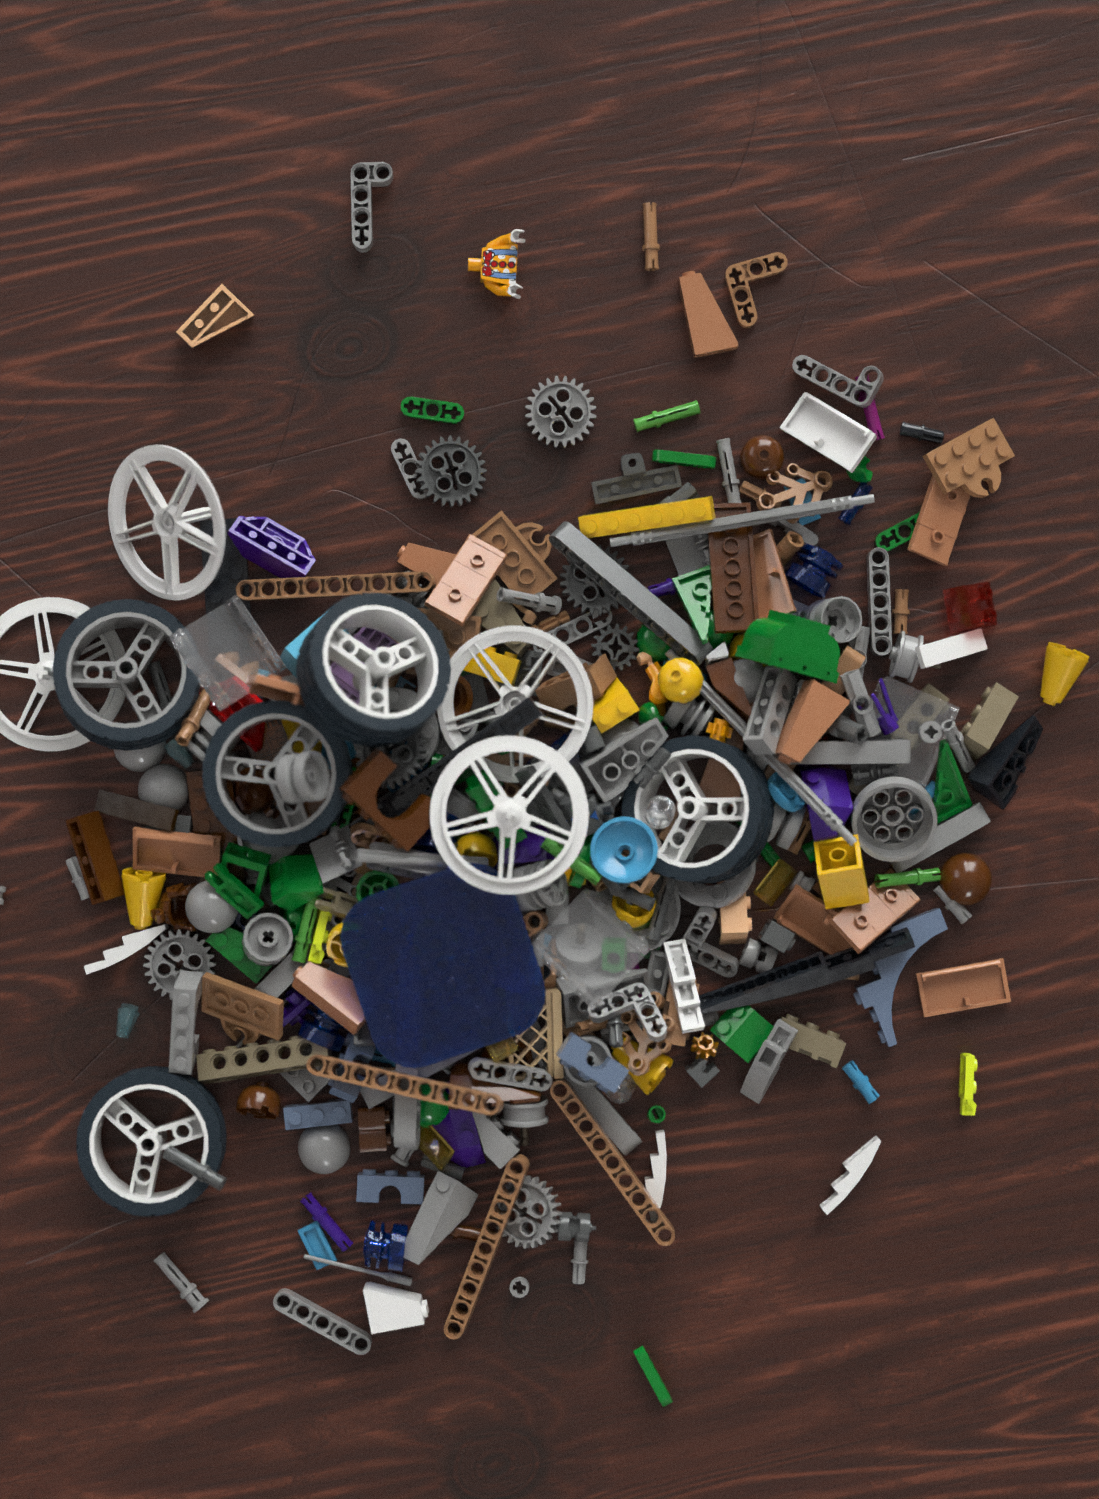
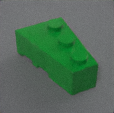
[465,766,527,850]
[206,926,273,984]

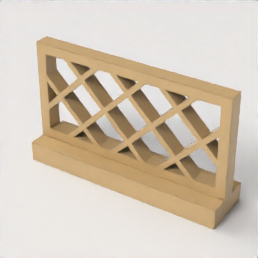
[505,987,564,1081]

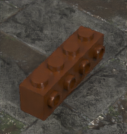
[65,810,125,905]

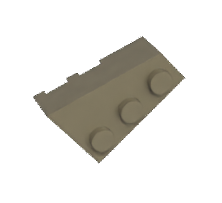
[471,579,533,658]
[961,682,1019,762]
[778,1013,847,1068]

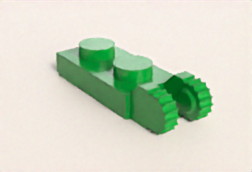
[204,863,264,919]

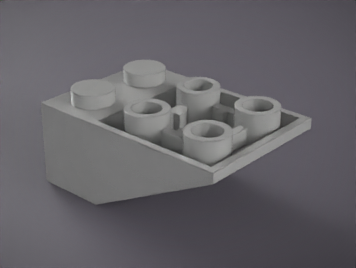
[472,1107,520,1169]

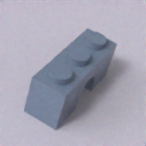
[556,1032,629,1093]
[327,1033,377,1103]
[283,1099,354,1130]
[356,1169,425,1204]

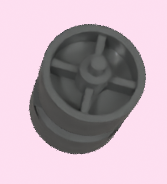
[554,1211,596,1242]

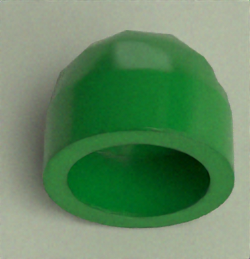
[647,1105,666,1123]

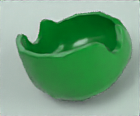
[846,456,873,482]
[638,702,668,732]

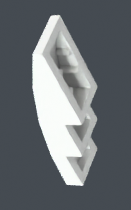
[915,628,988,669]
[84,924,168,974]
[663,939,705,1034]
[644,1129,667,1221]
[820,1135,881,1215]

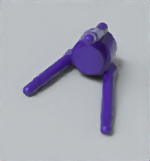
[857,678,899,736]

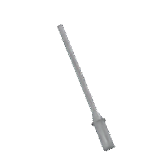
[304,1254,412,1286]

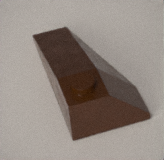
[448,1064,542,1109]

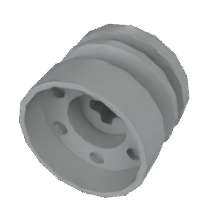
[804,596,862,643]
[662,697,715,736]
[187,710,240,761]
[511,860,568,912]

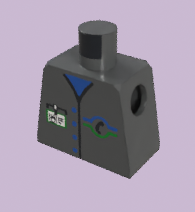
[558,793,614,836]

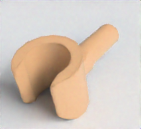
[513,604,537,625]

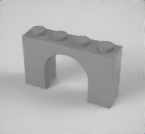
[169,970,203,1075]

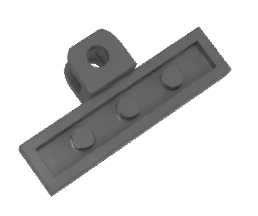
[591,453,682,504]
[515,765,571,846]

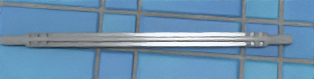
[610,494,875,547]
[665,649,857,846]

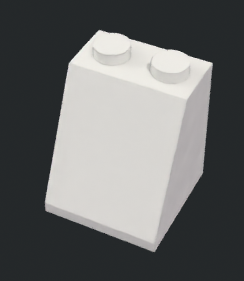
[363,1282,429,1334]

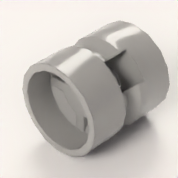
[739,938,778,973]

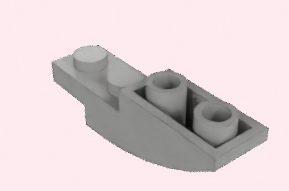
[740,1019,798,1104]

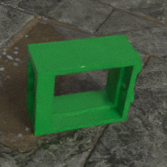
[218,842,272,899]

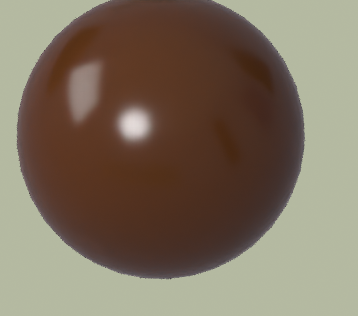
[939,853,992,906]

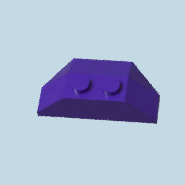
[228,516,316,578]
[798,764,853,842]
[489,824,555,870]
[431,1080,486,1168]

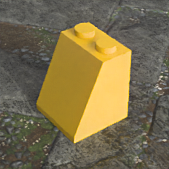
[592,677,639,734]
[814,834,870,910]

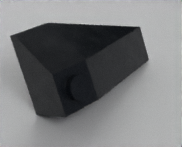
[968,715,1043,810]

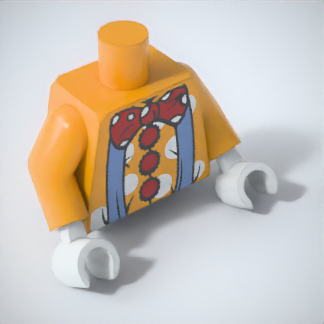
[468,229,526,299]

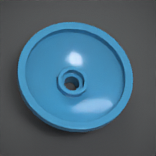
[590,817,658,884]

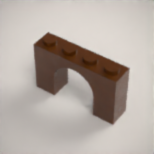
[339,749,432,851]

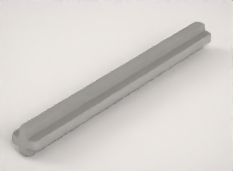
[355,848,488,870]

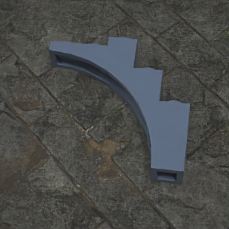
[853,908,948,1047]

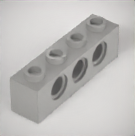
[743,665,797,755]

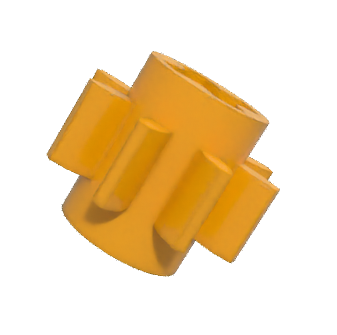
[706,717,734,743]
[690,1032,719,1060]

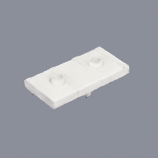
[780,392,877,473]

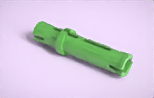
[633,400,700,432]
[540,838,602,886]
[874,867,941,888]
[291,897,321,963]

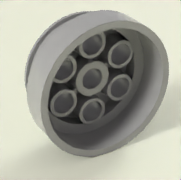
[851,776,937,862]

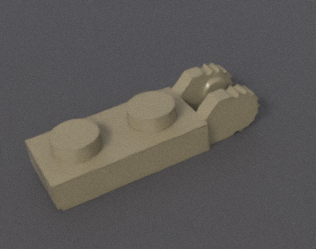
[314,887,375,929]

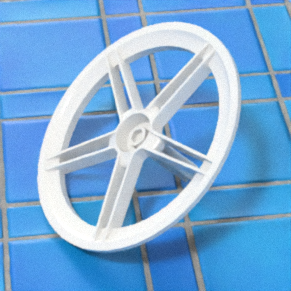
[108,445,225,600]
[0,597,126,751]
[437,626,593,783]
[430,736,589,894]

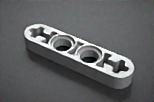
[533,609,612,654]
[468,1057,553,1091]

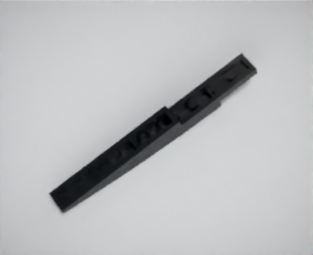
[349,696,543,836]
[699,927,915,1014]

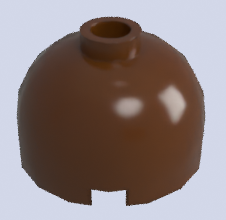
[740,435,784,480]
[235,1082,281,1120]

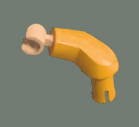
[637,652,668,716]

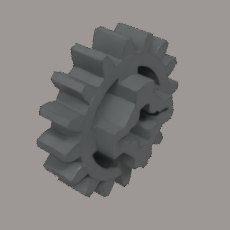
[591,624,639,671]

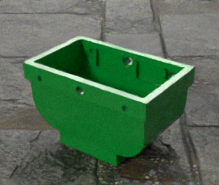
[735,610,840,684]

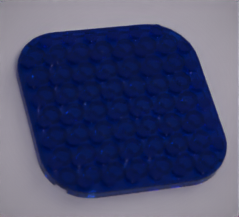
[341,863,545,1068]

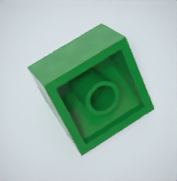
[269,854,324,912]
[710,1005,774,1064]

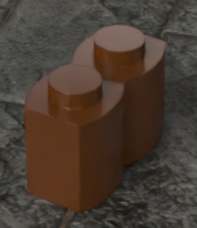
[358,1104,391,1152]

